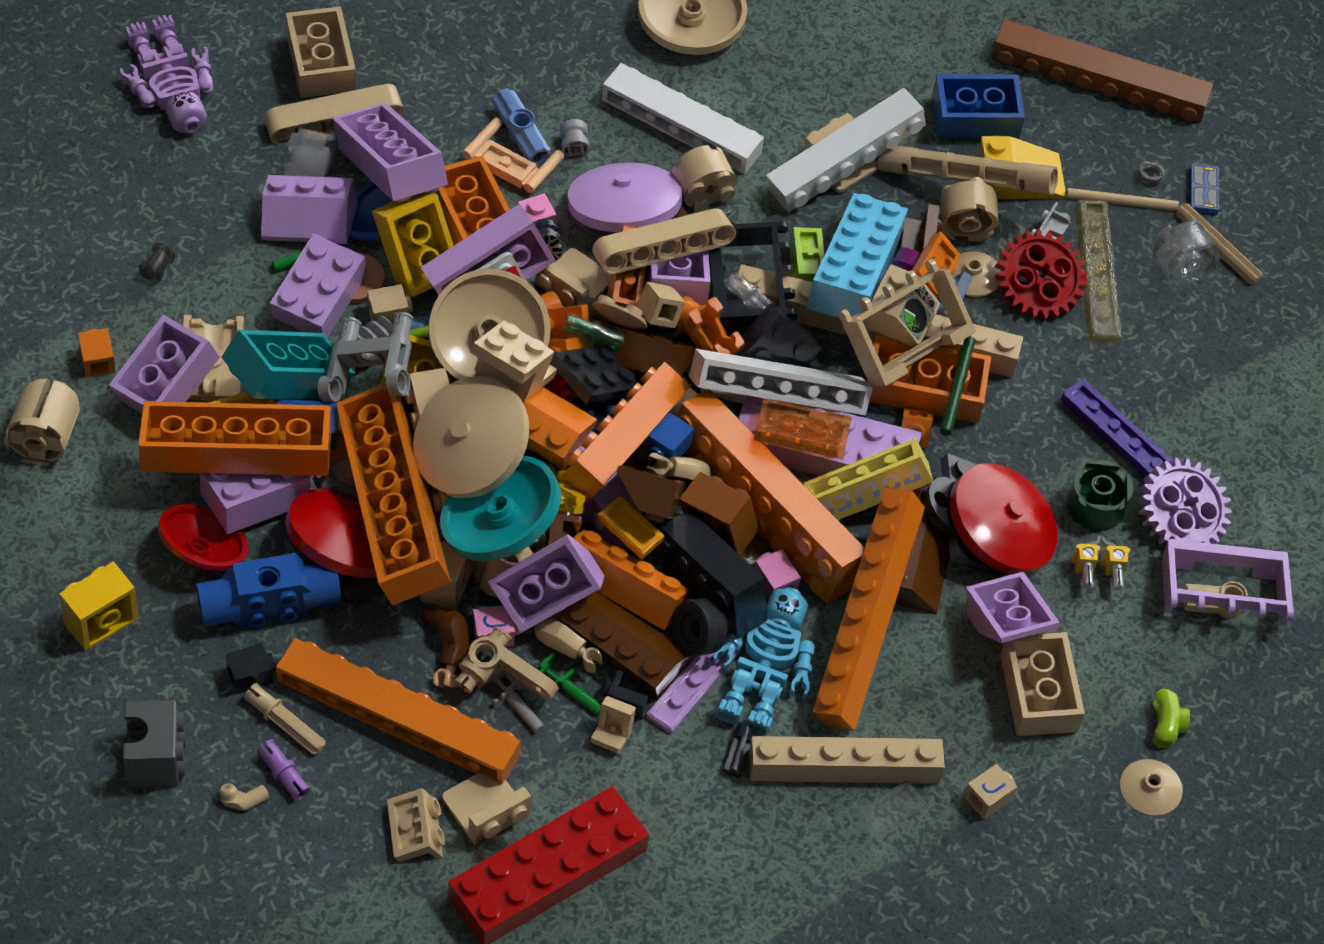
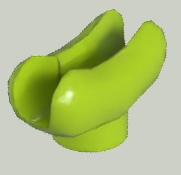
[1152,689,1190,749]

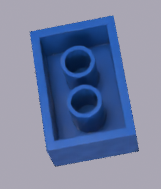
[932,74,1025,139]

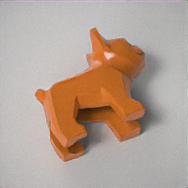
[672,296,745,355]

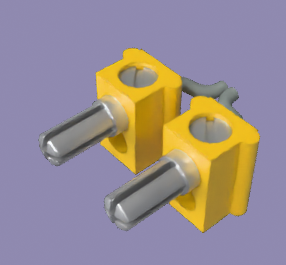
[1071,536,1130,590]

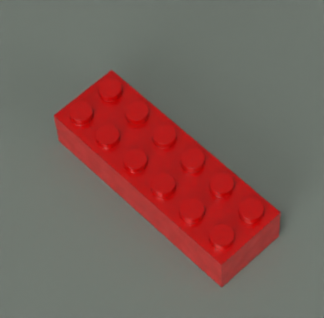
[448,786,650,944]

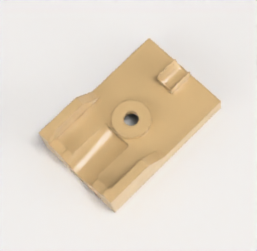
[183,315,244,401]

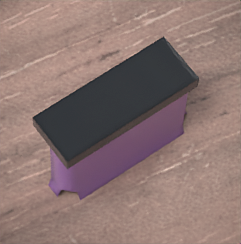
[336,478,360,503]

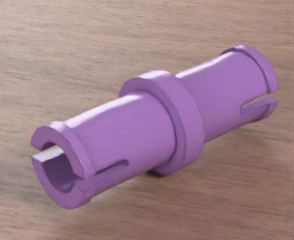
[257,739,311,802]

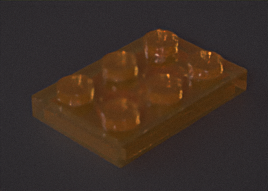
[754,398,852,459]

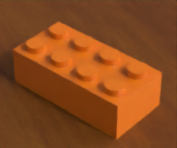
[433,155,510,245]
[866,334,991,423]

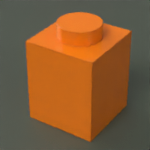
[78,328,115,377]

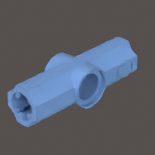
[492,88,551,165]

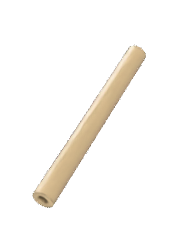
[1066,188,1179,212]

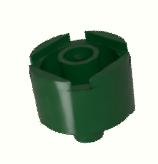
[1067,460,1133,530]

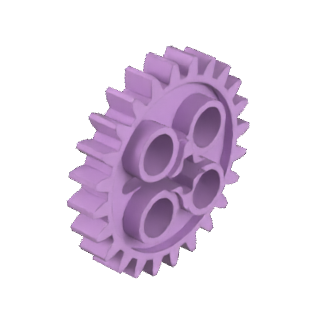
[1137,458,1232,545]

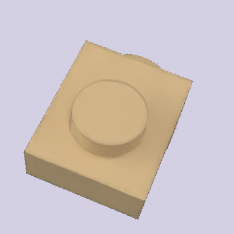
[591,696,636,753]

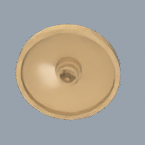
[638,0,747,55]
[429,269,550,381]
[413,376,529,498]

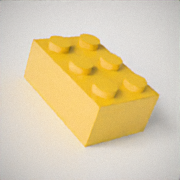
[372,192,454,297]

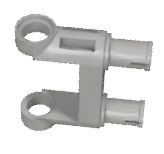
[317,312,413,402]

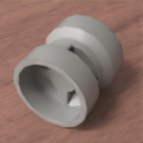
[559,119,590,157]

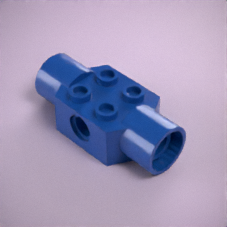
[196,553,341,628]

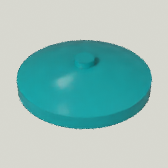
[440,456,561,561]

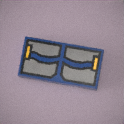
[1190,164,1219,215]

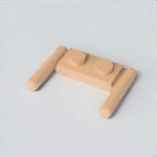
[462,117,564,193]

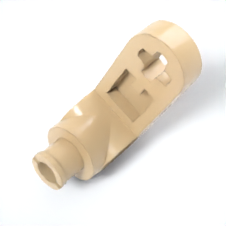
[454,626,559,700]

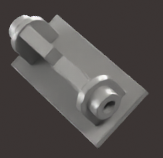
[1029,202,1071,256]

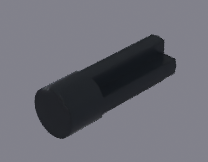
[723,723,755,778]

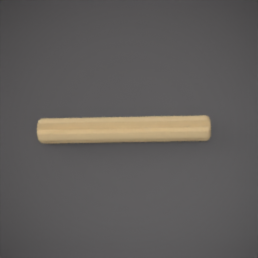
[1176,203,1262,285]

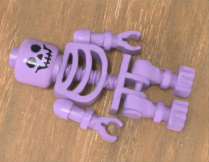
[120,15,213,134]

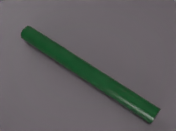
[940,336,976,436]

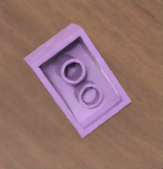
[966,572,1060,643]

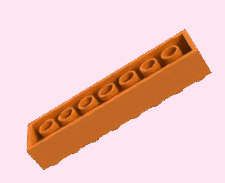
[336,383,451,605]
[677,389,865,604]

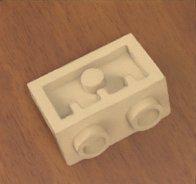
[387,788,445,862]

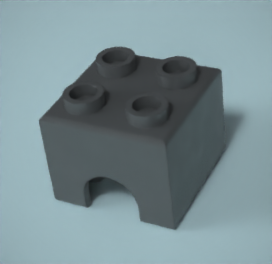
[123,700,186,788]

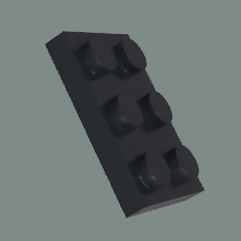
[550,345,638,404]

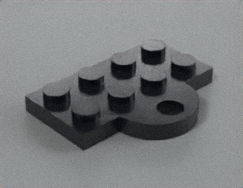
[922,453,1004,576]

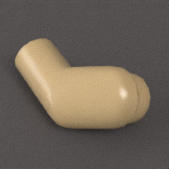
[219,783,270,811]

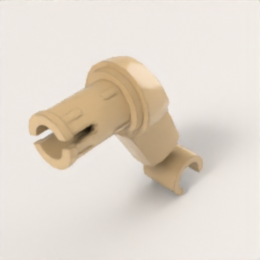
[646,453,712,485]
[535,609,603,673]

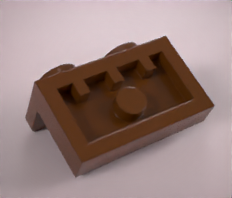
[545,511,582,547]

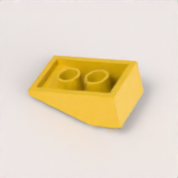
[977,136,1067,199]

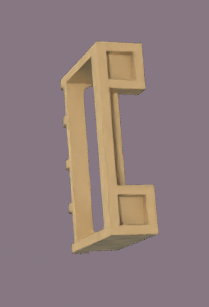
[839,259,976,386]

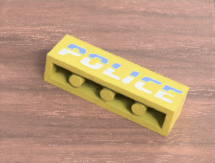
[804,438,933,520]

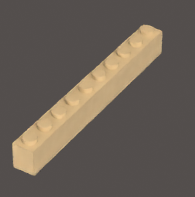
[732,264,1023,378]

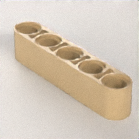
[263,84,405,144]
[592,209,736,274]

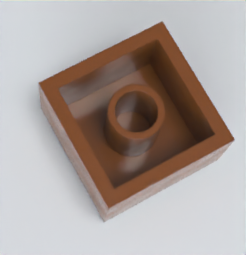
[679,472,759,555]

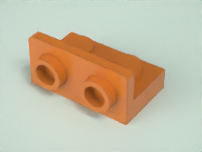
[912,232,961,298]

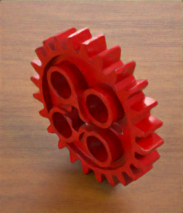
[994,229,1088,321]

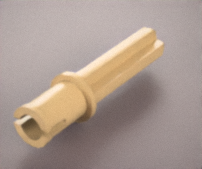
[244,683,326,755]

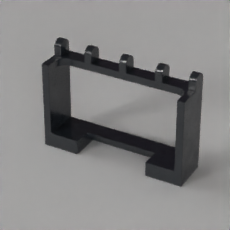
[708,221,798,334]

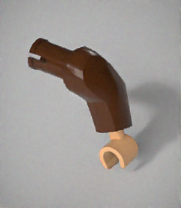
[422,603,470,688]

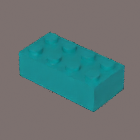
[221,330,355,400]

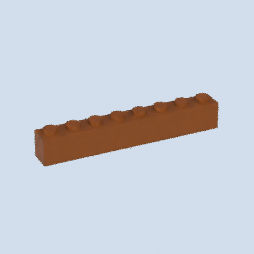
[992,19,1213,123]

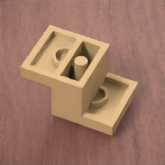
[470,320,557,401]

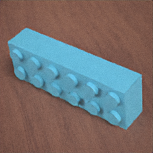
[807,193,908,323]

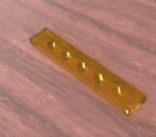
[1078,200,1122,341]

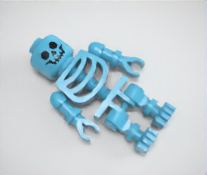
[712,587,814,736]

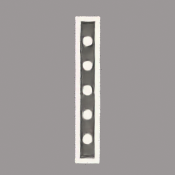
[602,63,764,175]
[766,88,926,213]
[689,349,873,415]

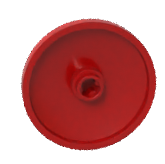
[950,463,1058,575]
[285,488,377,578]

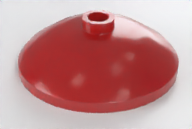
[157,504,248,572]

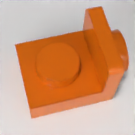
[901,407,934,448]

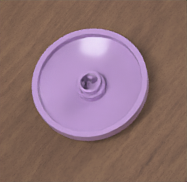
[568,163,682,232]

